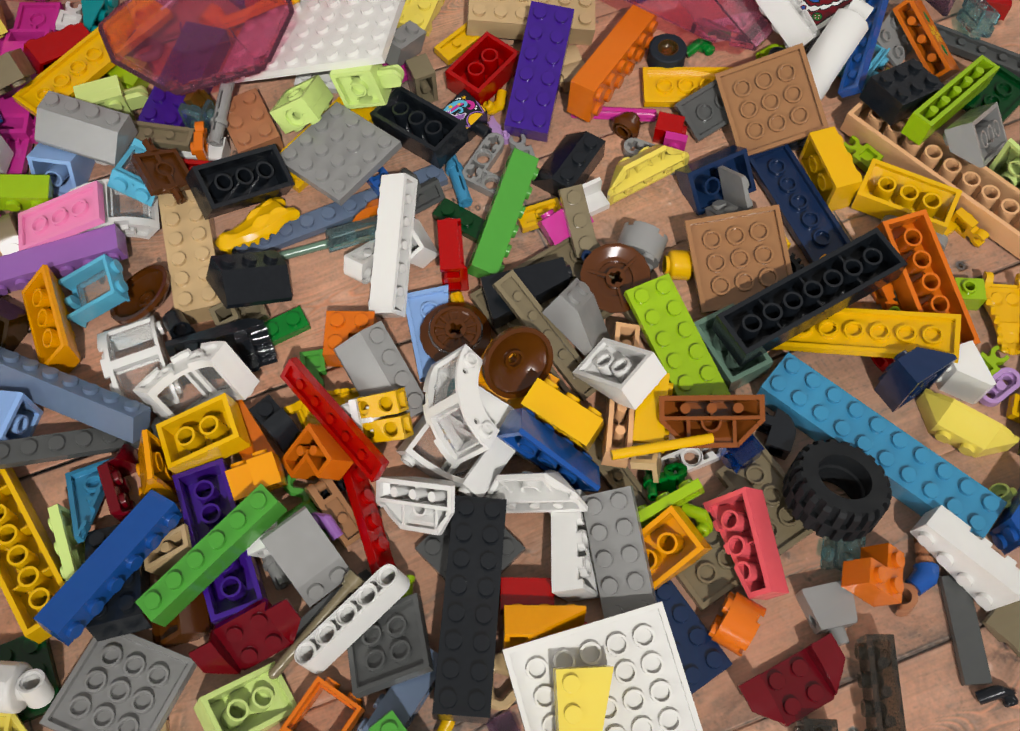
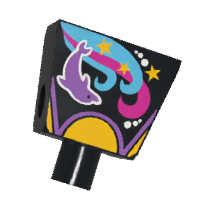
[443,89,492,142]

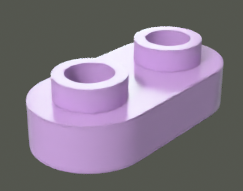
[979,367,1020,407]

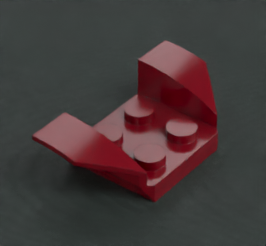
[97,443,139,522]
[188,597,301,674]
[738,633,845,728]

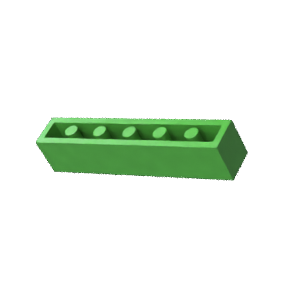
[467,148,539,279]
[135,484,288,627]

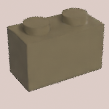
[405,53,438,103]

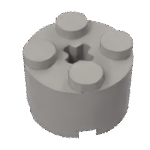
[617,221,668,273]

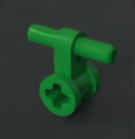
[643,463,688,501]

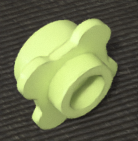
[989,483,1018,508]

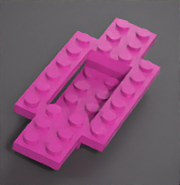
[0,2,64,174]

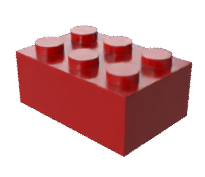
[445,31,520,106]

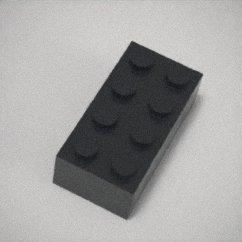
[370,86,469,169]
[185,144,295,220]
[85,524,153,641]

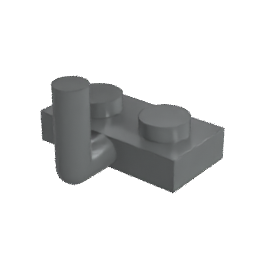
[401,168,445,215]

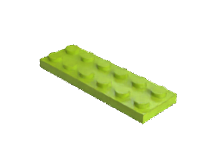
[624,273,731,396]

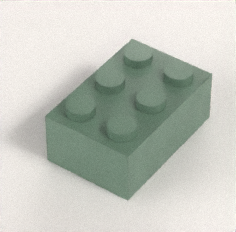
[694,303,774,392]

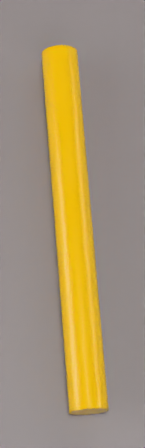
[610,433,714,460]

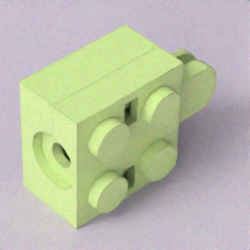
[329,64,405,109]
[73,75,149,121]
[269,75,334,134]

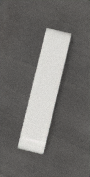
[294,564,410,674]

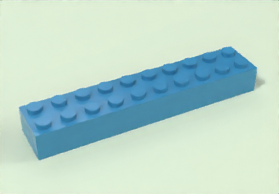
[756,352,1007,538]

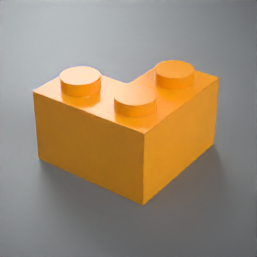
[225,449,288,502]

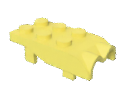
[397,0,445,37]

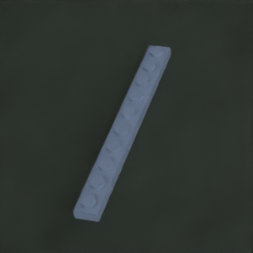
[232,165,448,254]

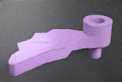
[487,116,510,145]

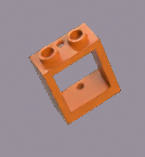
[279,676,366,731]

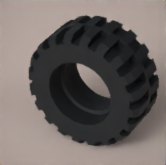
[782,439,892,542]

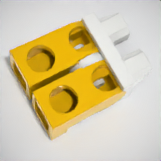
[340,387,414,443]

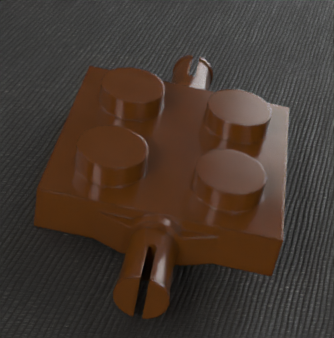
[131,138,191,205]

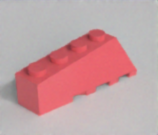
[703,487,789,600]

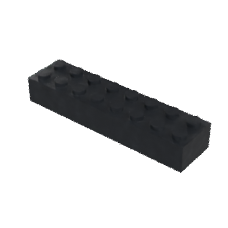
[712,228,908,367]
[432,495,507,724]

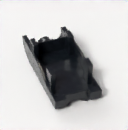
[165,318,278,385]

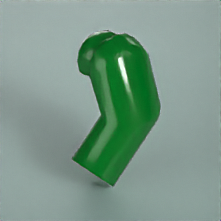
[686,38,715,58]

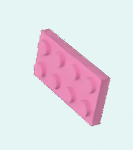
[18,180,105,251]

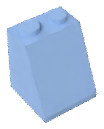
[26,143,95,198]
[0,390,43,441]

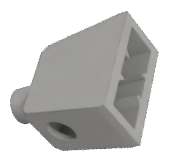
[795,580,858,646]

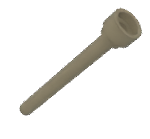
[268,569,365,680]

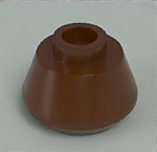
[612,112,641,140]

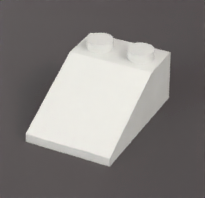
[572,337,667,410]

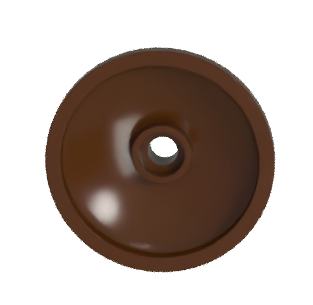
[110,265,170,324]
[482,326,553,399]

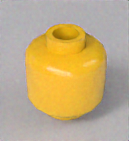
[662,250,693,280]

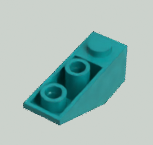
[81,0,119,33]

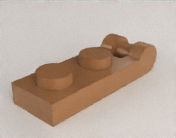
[304,478,361,548]

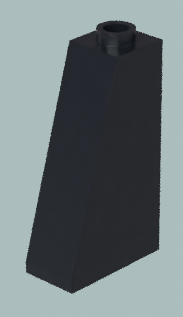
[480,257,573,330]

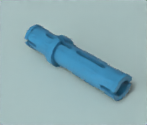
[445,154,473,208]

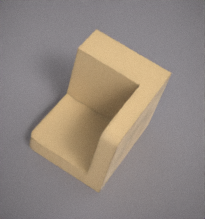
[630,443,662,483]

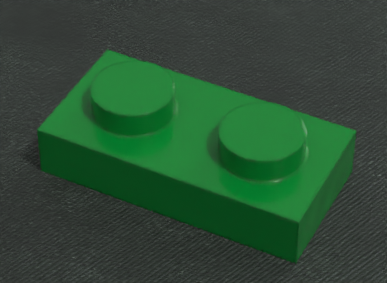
[265,306,311,346]

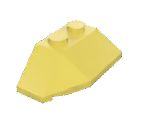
[607,144,690,205]
[916,388,1020,458]

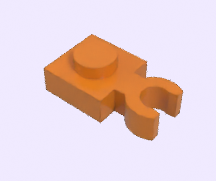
[190,121,209,161]

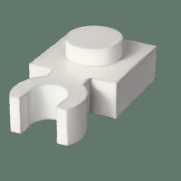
[55,1,82,30]

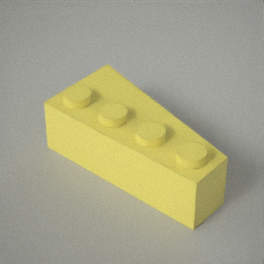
[553,665,614,731]

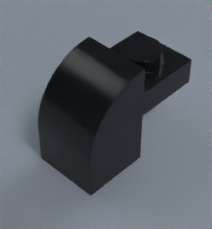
[249,394,301,454]
[756,408,796,460]

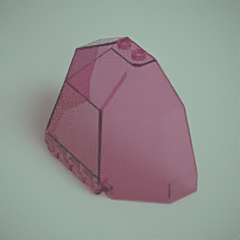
[98,0,294,96]

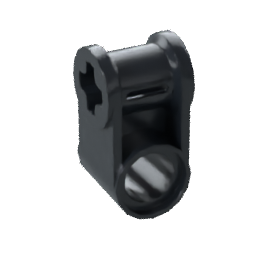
[162,309,196,340]

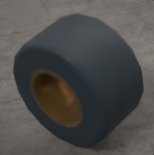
[647,33,687,68]

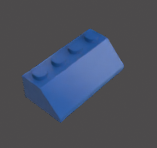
[497,408,601,492]

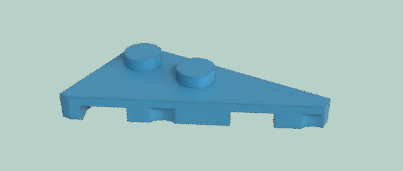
[65,457,114,544]

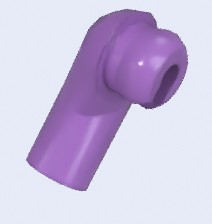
[310,512,344,541]

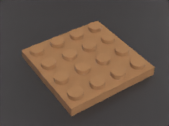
[715,43,829,156]
[684,204,793,314]

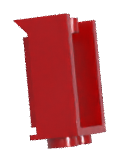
[437,218,469,292]

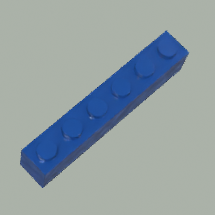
[33,489,183,646]

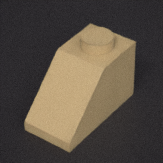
[144,524,192,577]

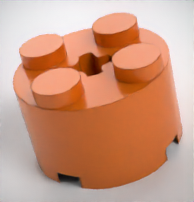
[708,592,766,657]

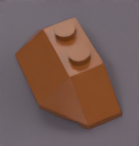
[659,394,765,448]

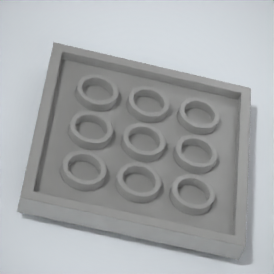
[280,102,402,206]
[39,633,197,731]

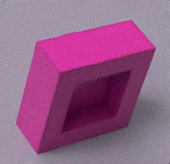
[663,131,688,151]

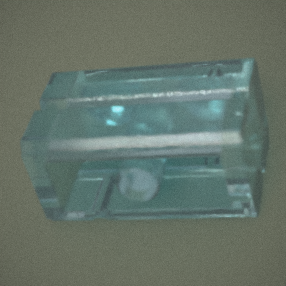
[956,0,1001,39]

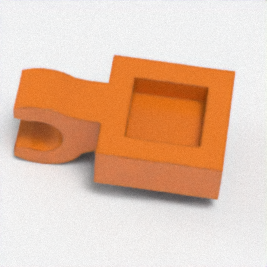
[872,283,903,311]

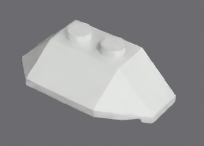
[483,470,588,513]
[376,476,455,535]

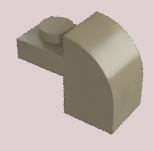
[0,212,19,256]
[209,302,270,326]

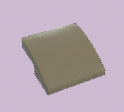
[982,601,1020,658]

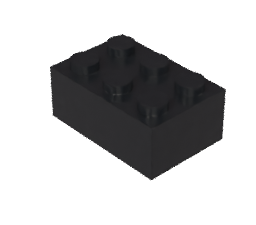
[859,58,945,126]

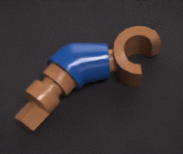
[895,537,940,617]

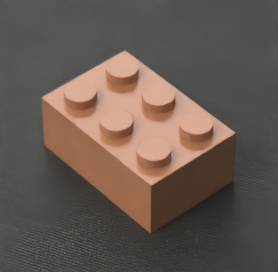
[215,88,284,154]

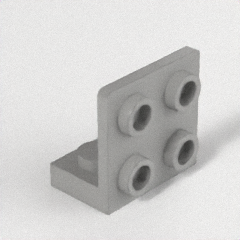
[876,10,913,67]
[705,165,753,217]

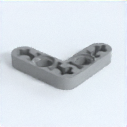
[462,133,504,199]

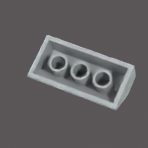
[34,91,138,166]
[943,102,1007,168]
[334,321,425,419]

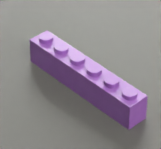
[0,224,128,296]

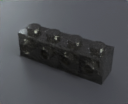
[854,634,906,731]

